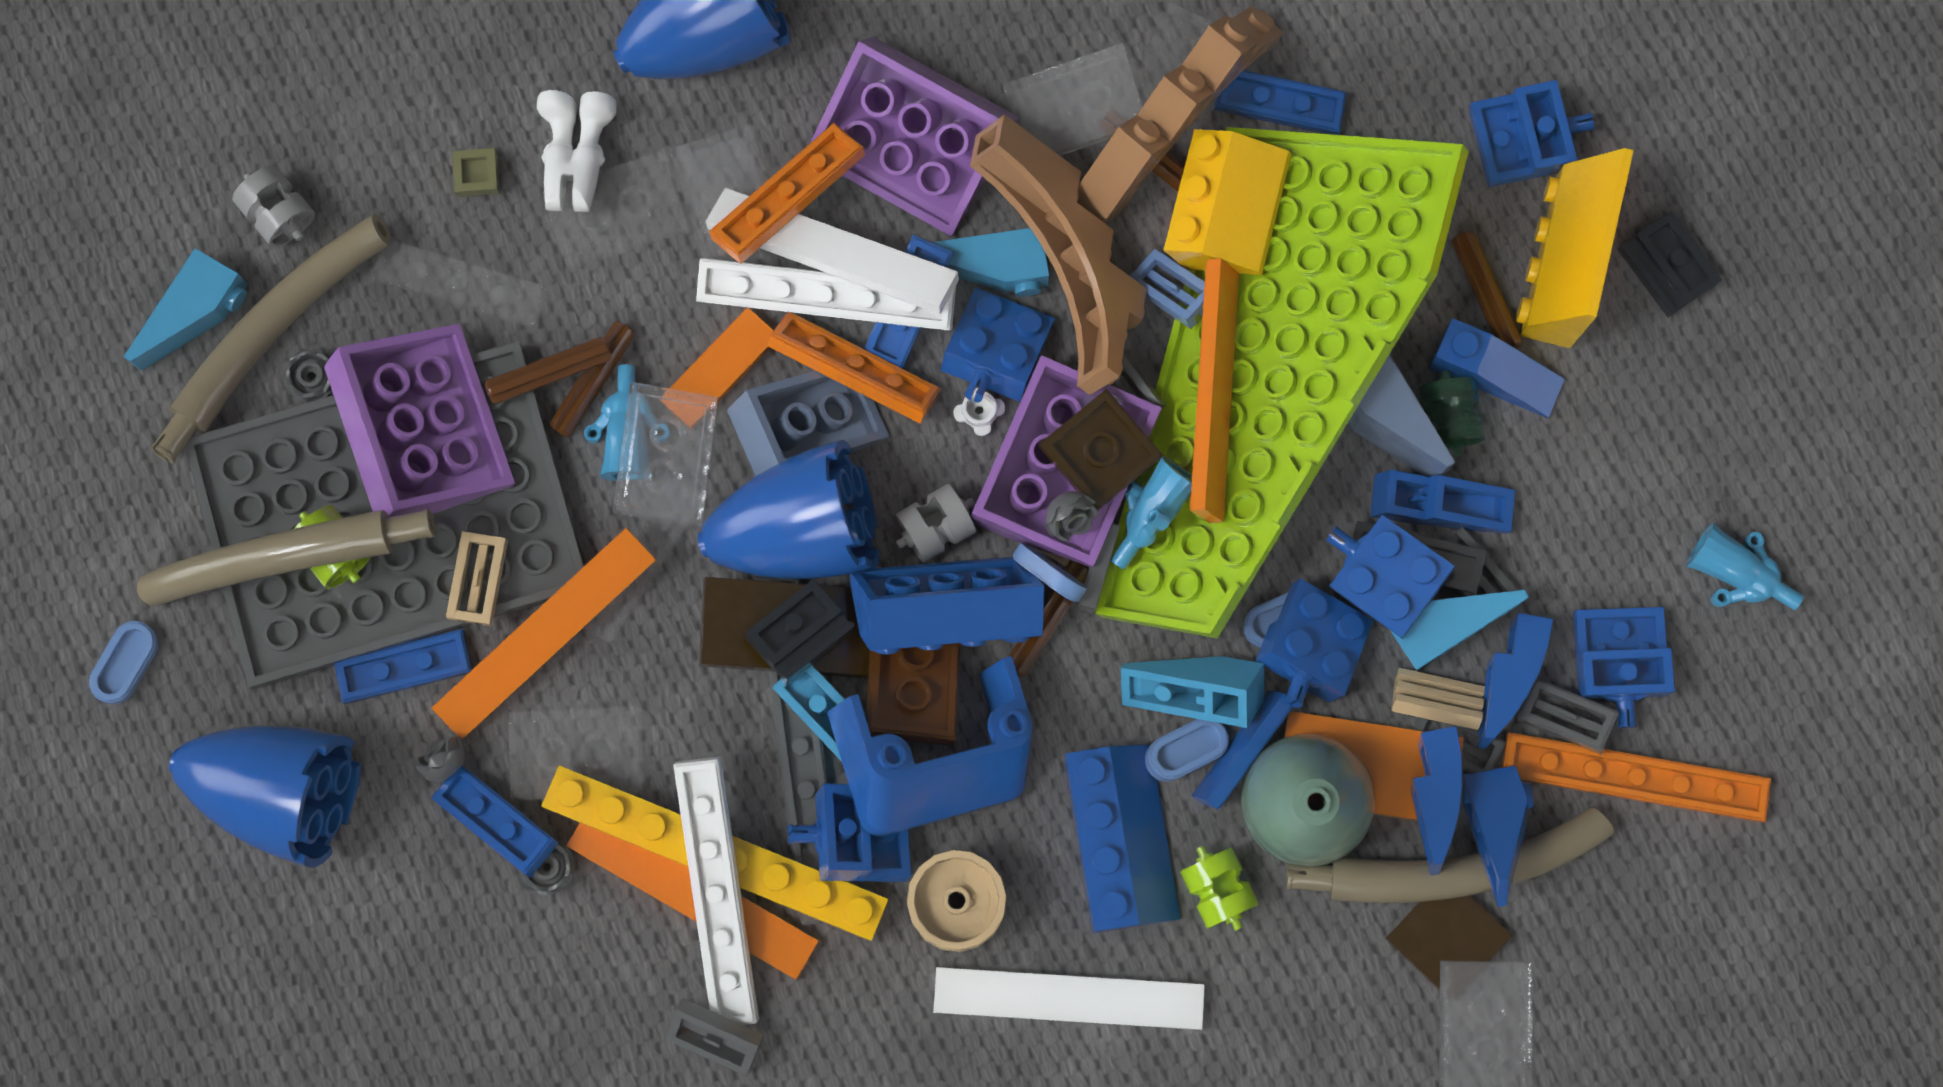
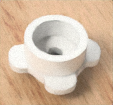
[954,388,1005,436]

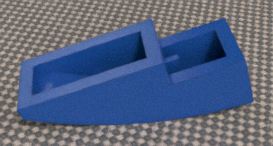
[1370,470,1515,534]
[1477,613,1553,749]
[1410,726,1462,876]

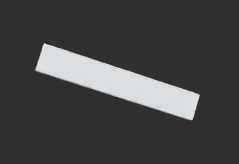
[706,188,959,314]
[696,258,956,330]
[673,756,759,1025]
[933,967,1205,1030]

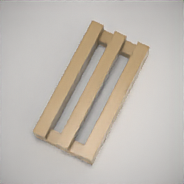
[446,531,508,627]
[1391,668,1485,730]

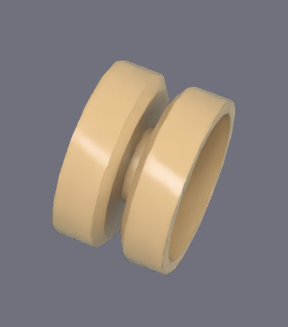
[907,850,1006,952]

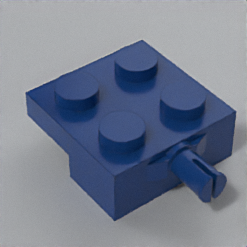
[1468,80,1594,188]
[941,287,1055,403]
[1326,515,1455,639]
[1255,578,1373,708]
[1573,607,1675,728]
[787,784,911,882]

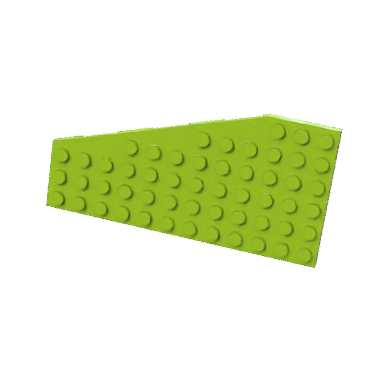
[1095,127,1469,638]

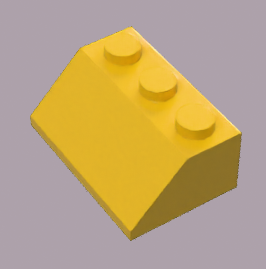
[1164,129,1292,275]

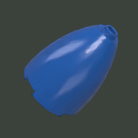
[613,0,792,79]
[698,440,881,579]
[169,726,361,868]

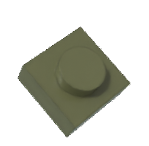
[452,148,500,197]

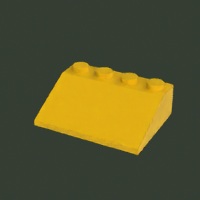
[1516,148,1634,348]

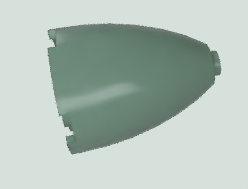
[1241,734,1375,867]

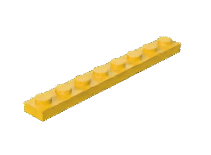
[541,765,889,942]

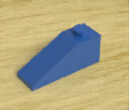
[1428,318,1565,418]
[1462,766,1533,907]

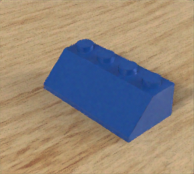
[850,557,1044,654]
[1064,744,1180,934]

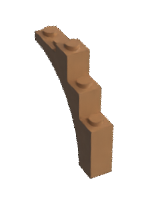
[1077,6,1284,224]
[970,114,1147,395]

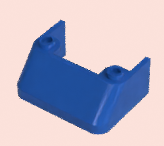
[827,656,1032,836]

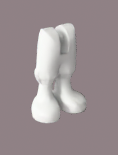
[536,90,617,212]

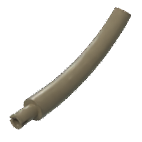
[150,214,391,464]
[137,509,436,606]
[1286,807,1614,903]

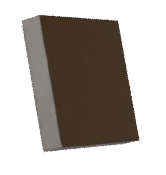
[1038,388,1164,511]
[1385,896,1512,1001]

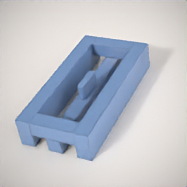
[1130,249,1205,329]

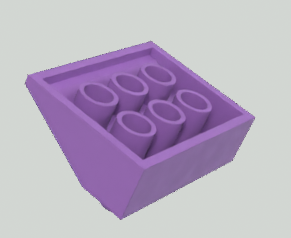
[810,37,1020,237]
[324,324,515,517]
[970,355,1162,568]

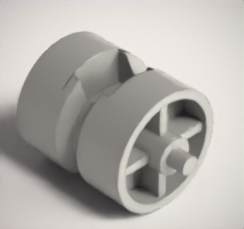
[232,165,315,248]
[895,483,977,563]

